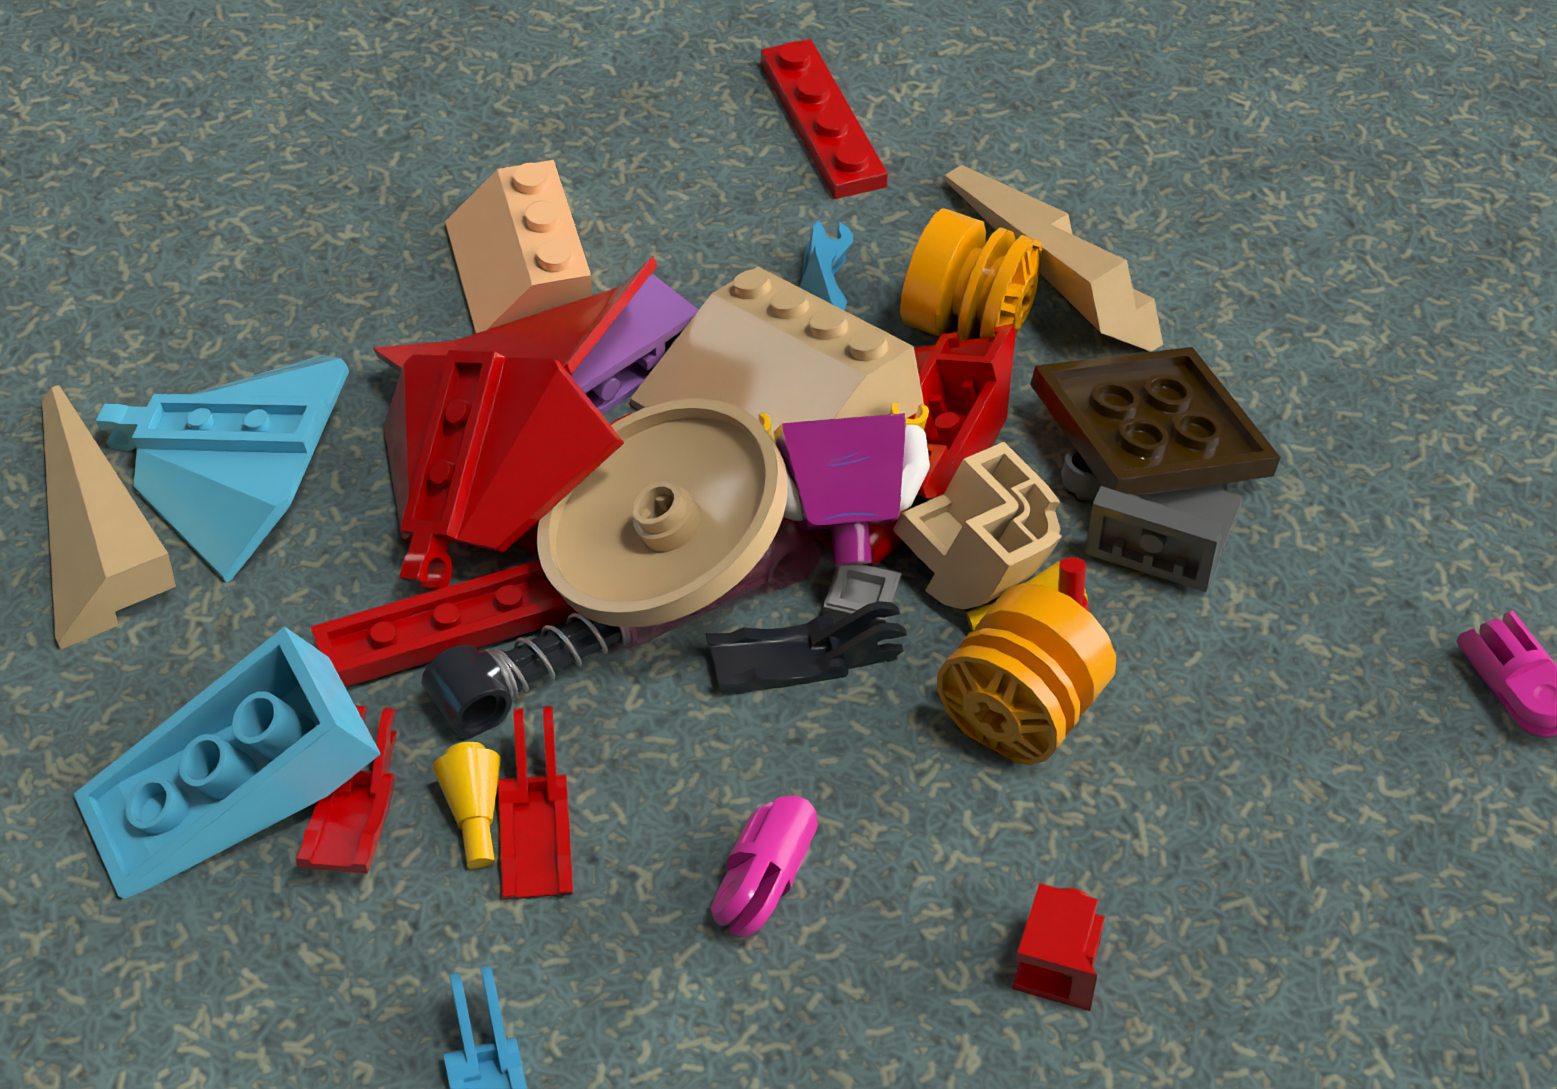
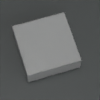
[823,564,901,623]

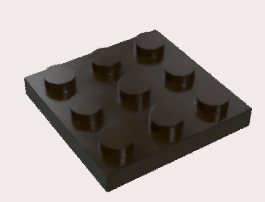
[1030,347,1281,496]

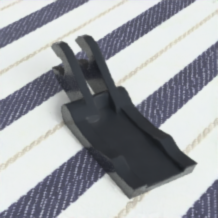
[705,601,908,693]

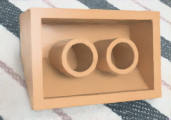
[445,160,592,334]

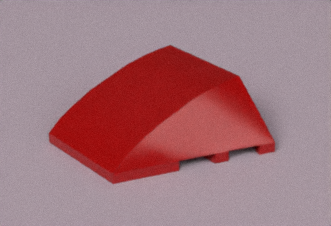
[908,324,1016,498]

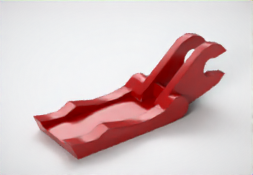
[295,705,397,874]
[498,706,573,900]

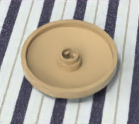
[537,398,788,627]

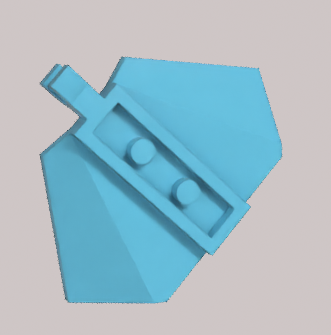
[95,355,349,583]

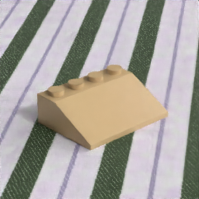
[630,266,924,441]

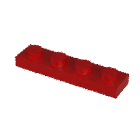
[761,39,888,199]
[310,560,581,687]

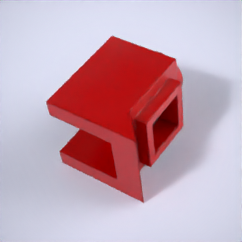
[1012,883,1105,1011]

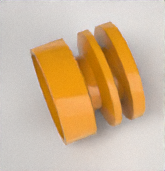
[900,208,1043,341]
[937,583,1116,765]

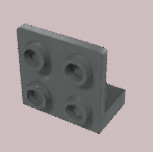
[1085,486,1243,592]

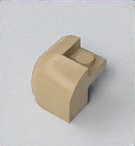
[893,442,1062,610]

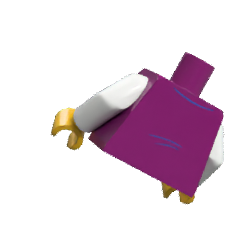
[759,402,930,566]

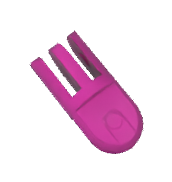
[1456,610,1557,739]
[711,795,818,938]

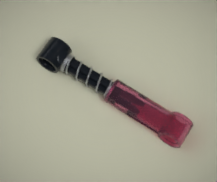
[421,516,821,739]

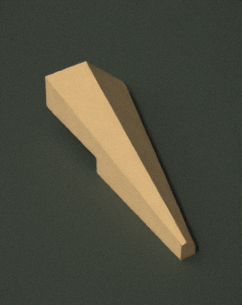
[944,165,1163,351]
[42,385,176,650]

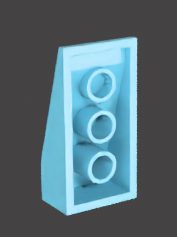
[74,626,381,899]

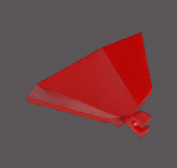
[373,256,658,376]
[383,350,624,591]

